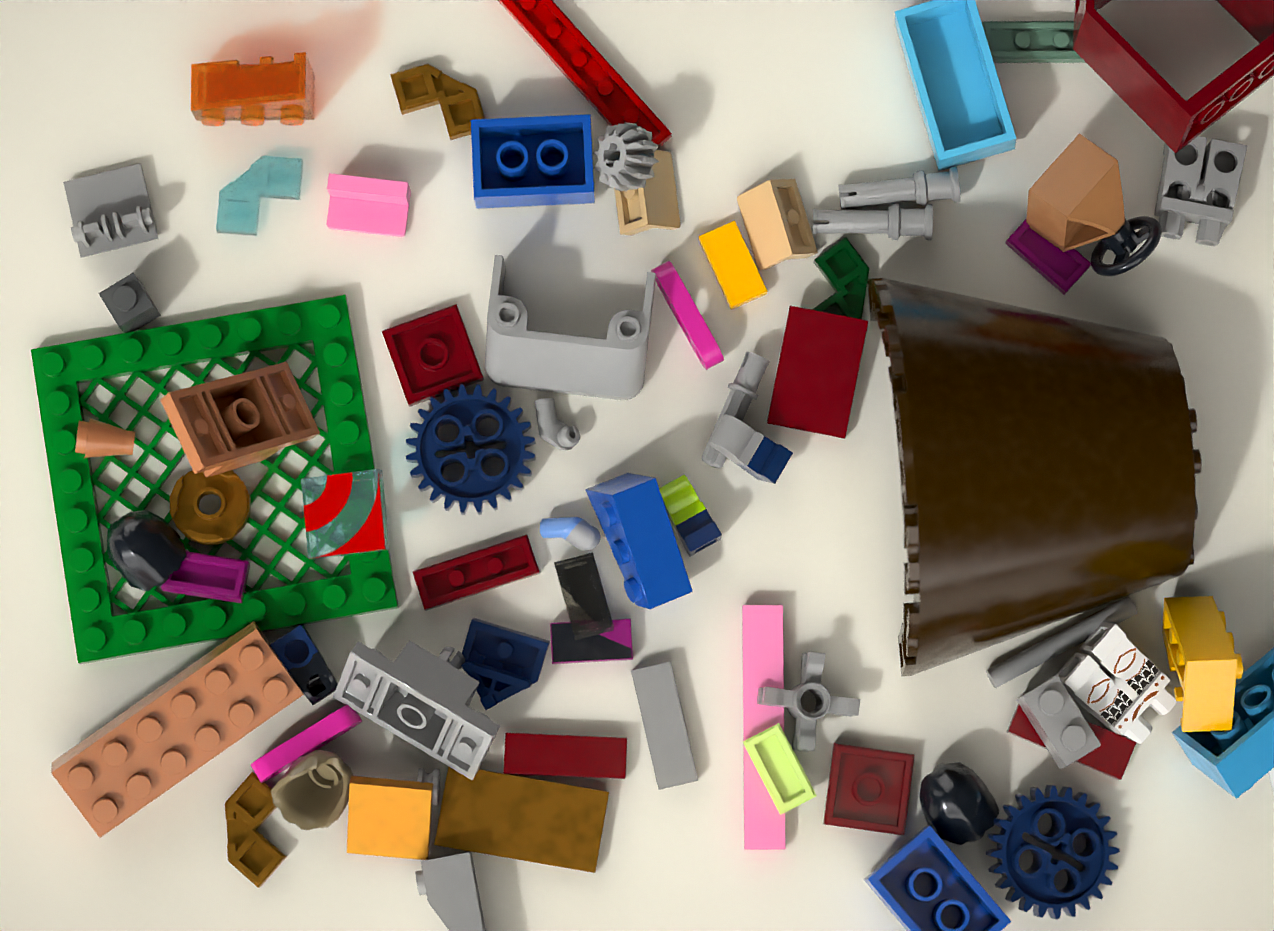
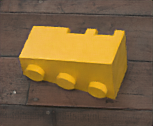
[1162,596,1243,732]

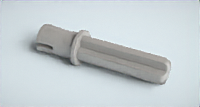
[702,351,770,468]

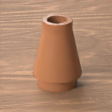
[75,418,135,458]

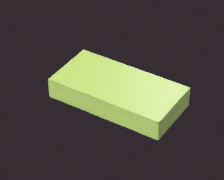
[742,723,817,815]

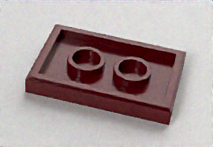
[767,306,868,439]

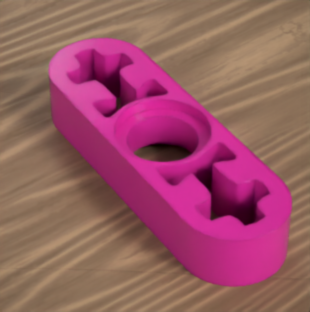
[651,261,724,370]
[250,705,362,783]

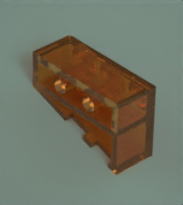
[191,52,314,126]

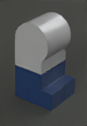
[709,414,793,484]

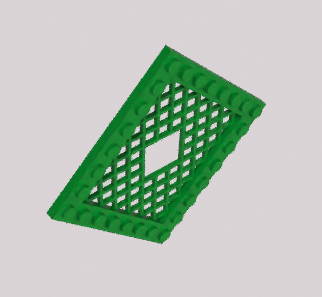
[31,295,399,664]

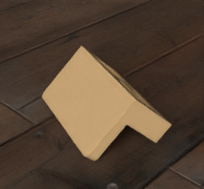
[614,150,681,236]
[737,179,818,270]

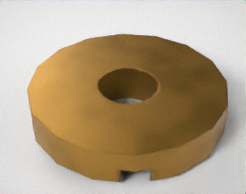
[170,470,251,545]

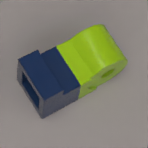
[659,474,722,557]

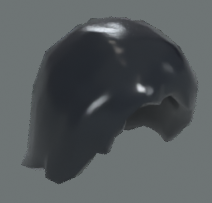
[107,510,187,591]
[919,762,1000,845]

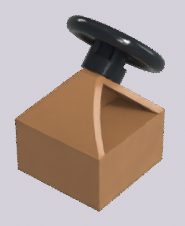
[1026,133,1162,277]

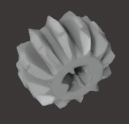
[593,122,659,192]

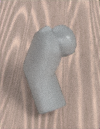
[535,398,580,450]

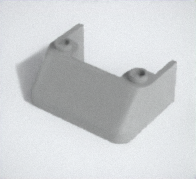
[485,255,655,400]

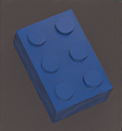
[471,114,595,209]
[864,826,1012,931]

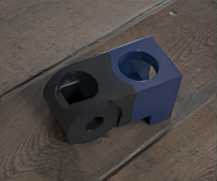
[270,624,338,705]

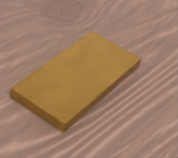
[434,766,609,873]

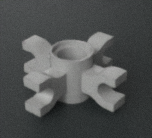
[757,651,860,752]

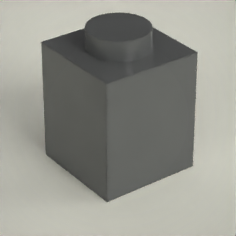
[99,273,161,333]

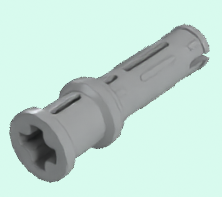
[838,167,960,210]
[813,204,933,240]

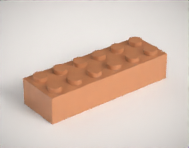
[51,621,304,838]

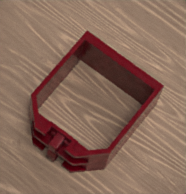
[1073,0,1274,153]

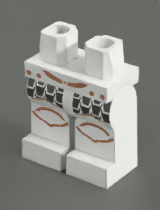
[1055,622,1178,743]

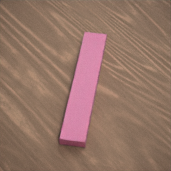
[742,605,786,850]

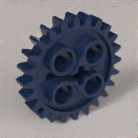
[406,384,536,515]
[986,785,1120,920]

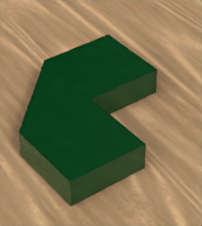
[812,237,870,319]

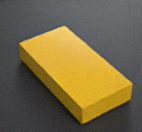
[698,220,768,310]

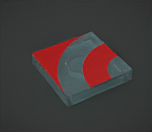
[301,469,390,560]

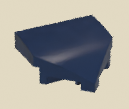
[461,617,550,710]

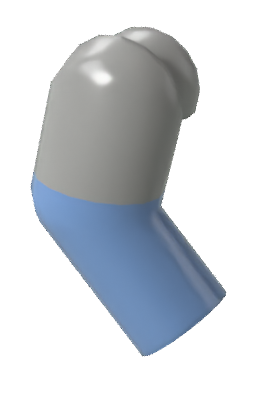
[540,517,601,551]

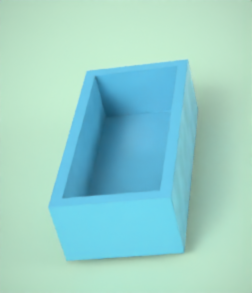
[895,0,1017,171]

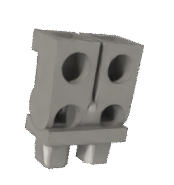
[1154,136,1247,247]

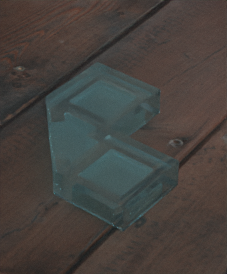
[216,156,303,236]

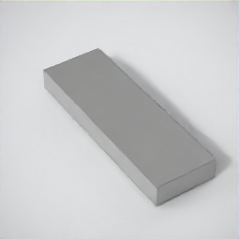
[631,661,698,790]

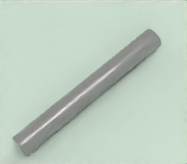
[986,596,1138,688]

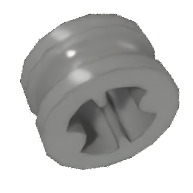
[417,768,440,806]

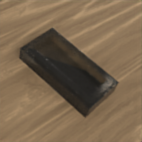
[554,552,614,640]

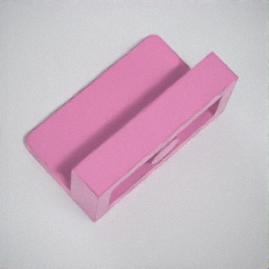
[327,173,411,237]

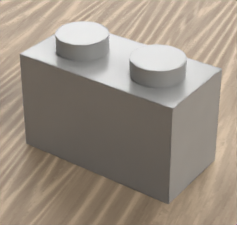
[1017,675,1101,769]

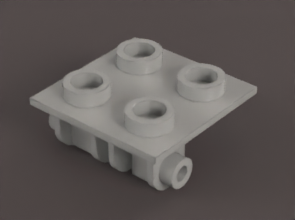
[63,163,158,258]

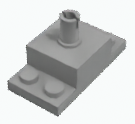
[333,640,500,780]

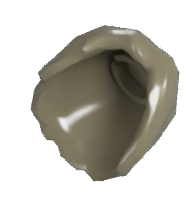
[271,750,353,830]

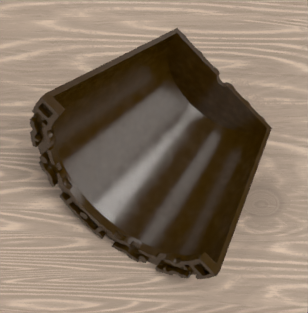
[867,278,1202,677]

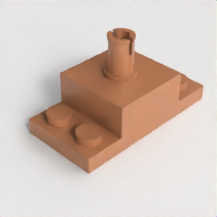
[160,362,320,478]

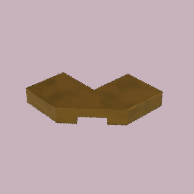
[390,64,485,140]
[225,772,287,888]

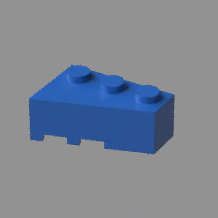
[585,473,693,609]

